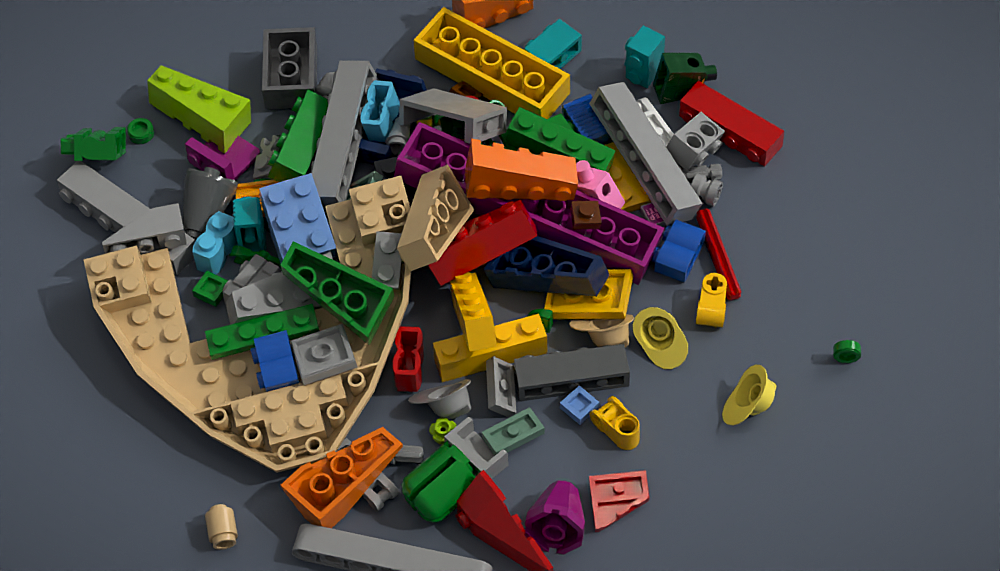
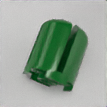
[401,441,475,524]

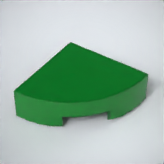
[527,309,553,333]

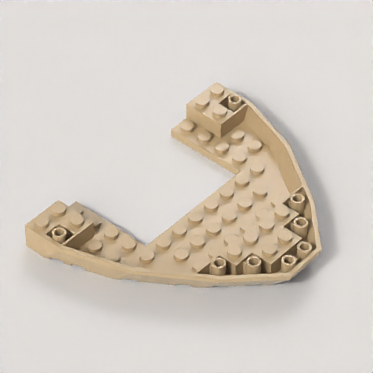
[84,176,411,473]

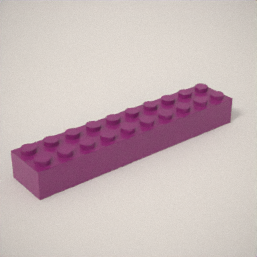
[394,122,664,285]

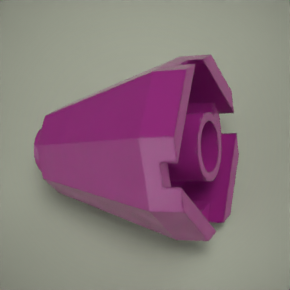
[525,480,585,554]

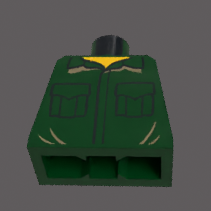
[653,53,717,104]

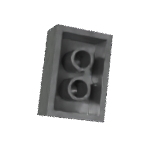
[262,27,317,109]

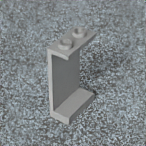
[399,88,507,144]

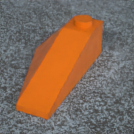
[280,427,403,529]

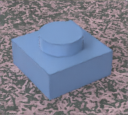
[560,385,600,425]

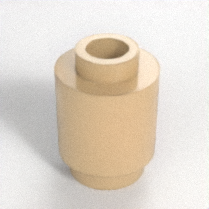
[205,504,238,550]

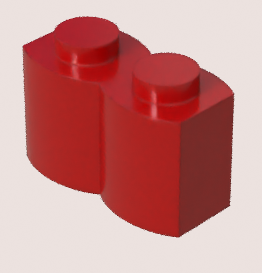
[393,326,424,392]

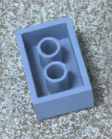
[259,173,336,263]

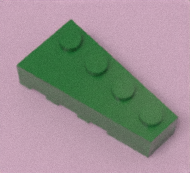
[280,241,394,345]

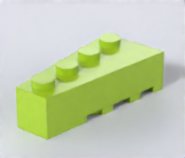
[147,65,251,154]

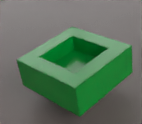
[192,271,228,307]

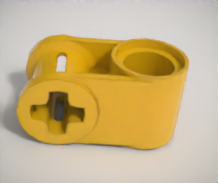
[696,273,727,328]
[589,396,640,450]

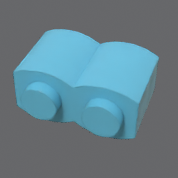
[360,80,400,143]
[193,211,238,275]

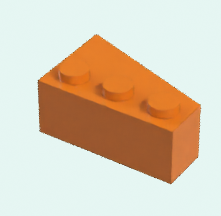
[452,0,533,28]

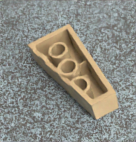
[397,165,474,271]

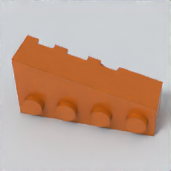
[465,138,578,201]

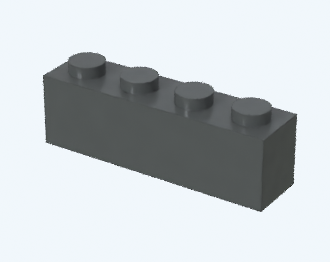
[514,344,630,402]

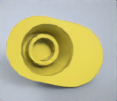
[633,307,688,369]
[722,364,777,426]

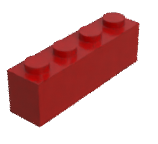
[679,81,784,167]

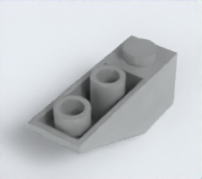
[102,203,187,254]

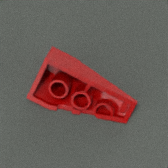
[456,470,553,571]

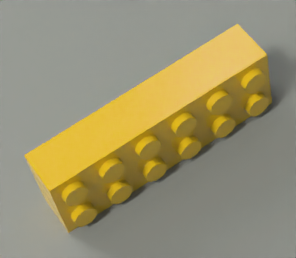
[413,7,570,119]

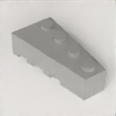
[225,252,333,325]

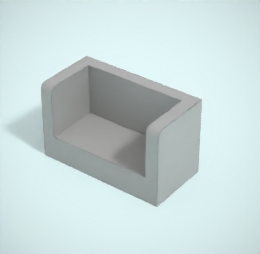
[444,417,509,479]

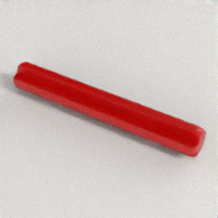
[696,208,741,301]

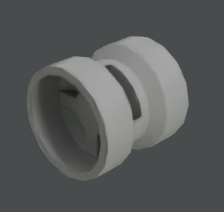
[691,173,723,207]

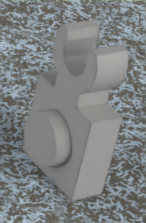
[253,135,280,180]

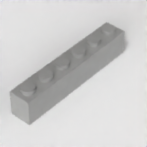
[311,61,377,210]
[589,82,703,226]
[57,161,195,275]

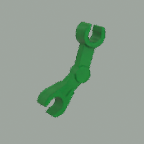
[229,245,282,271]

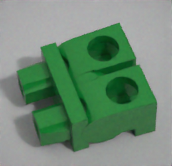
[61,127,126,161]

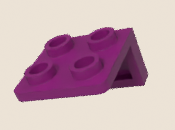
[185,136,260,181]

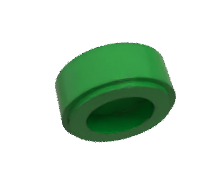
[127,118,154,144]
[833,340,861,363]

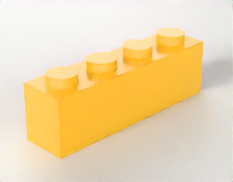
[450,272,497,352]
[433,314,547,382]

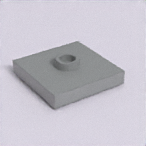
[290,324,358,385]

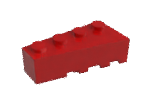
[428,199,537,286]

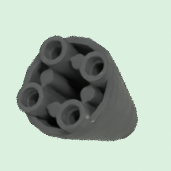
[182,167,238,241]

